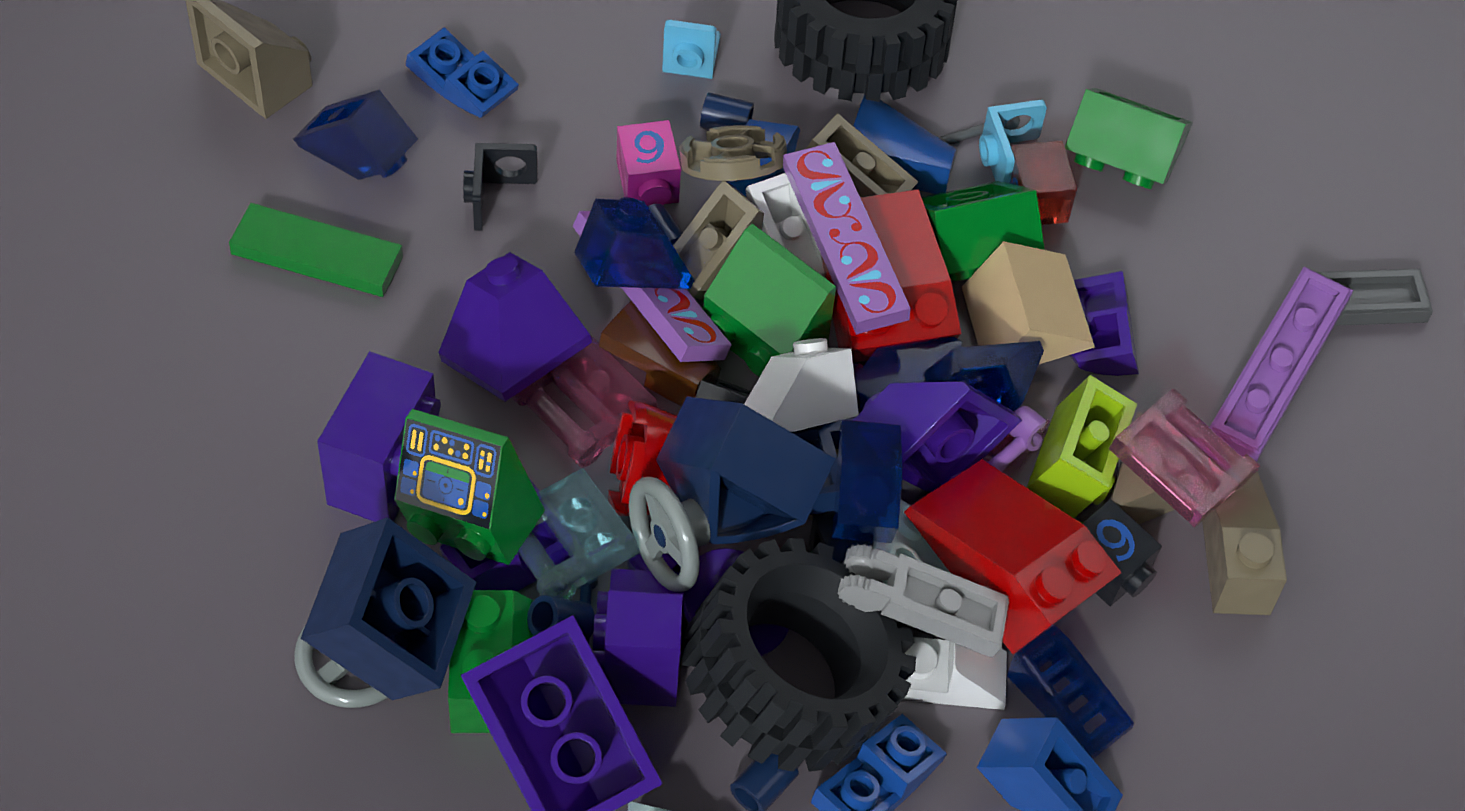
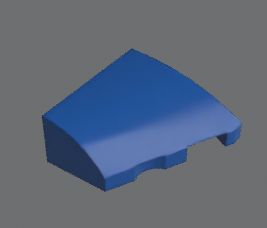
[853,95,956,194]

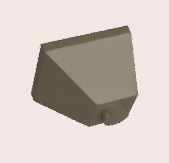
[185,0,313,119]

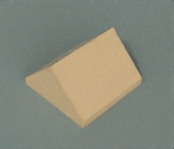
[962,241,1095,380]

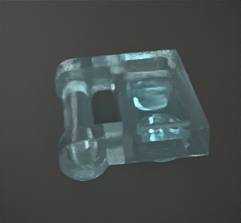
[518,468,640,599]

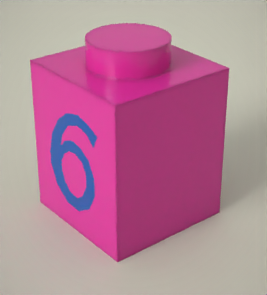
[616,120,681,209]

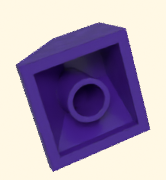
[438,252,592,402]
[850,382,1022,493]

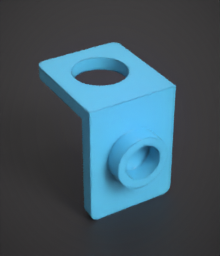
[662,20,720,79]
[979,100,1047,183]

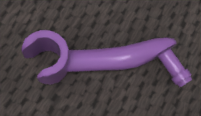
[950,406,1046,480]

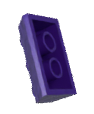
[460,615,662,811]

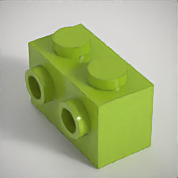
[1026,375,1137,518]

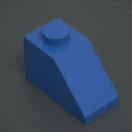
[977,717,1123,811]

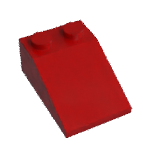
[820,189,962,363]
[904,459,1122,654]

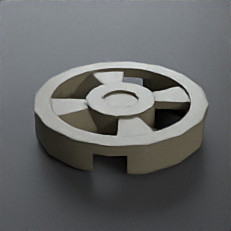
[679,125,787,181]

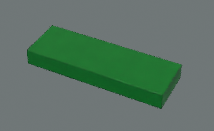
[229,203,403,297]

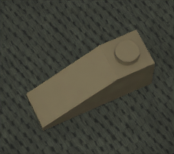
[1196,461,1287,615]

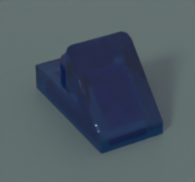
[923,341,1044,411]

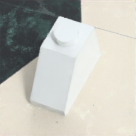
[744,338,859,432]

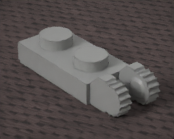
[837,544,1009,658]

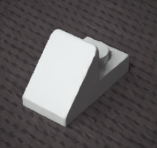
[746,173,825,277]
[903,637,1007,710]

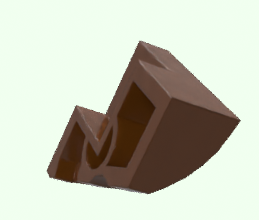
[599,300,721,407]

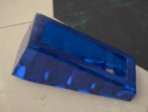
[1007,625,1134,759]

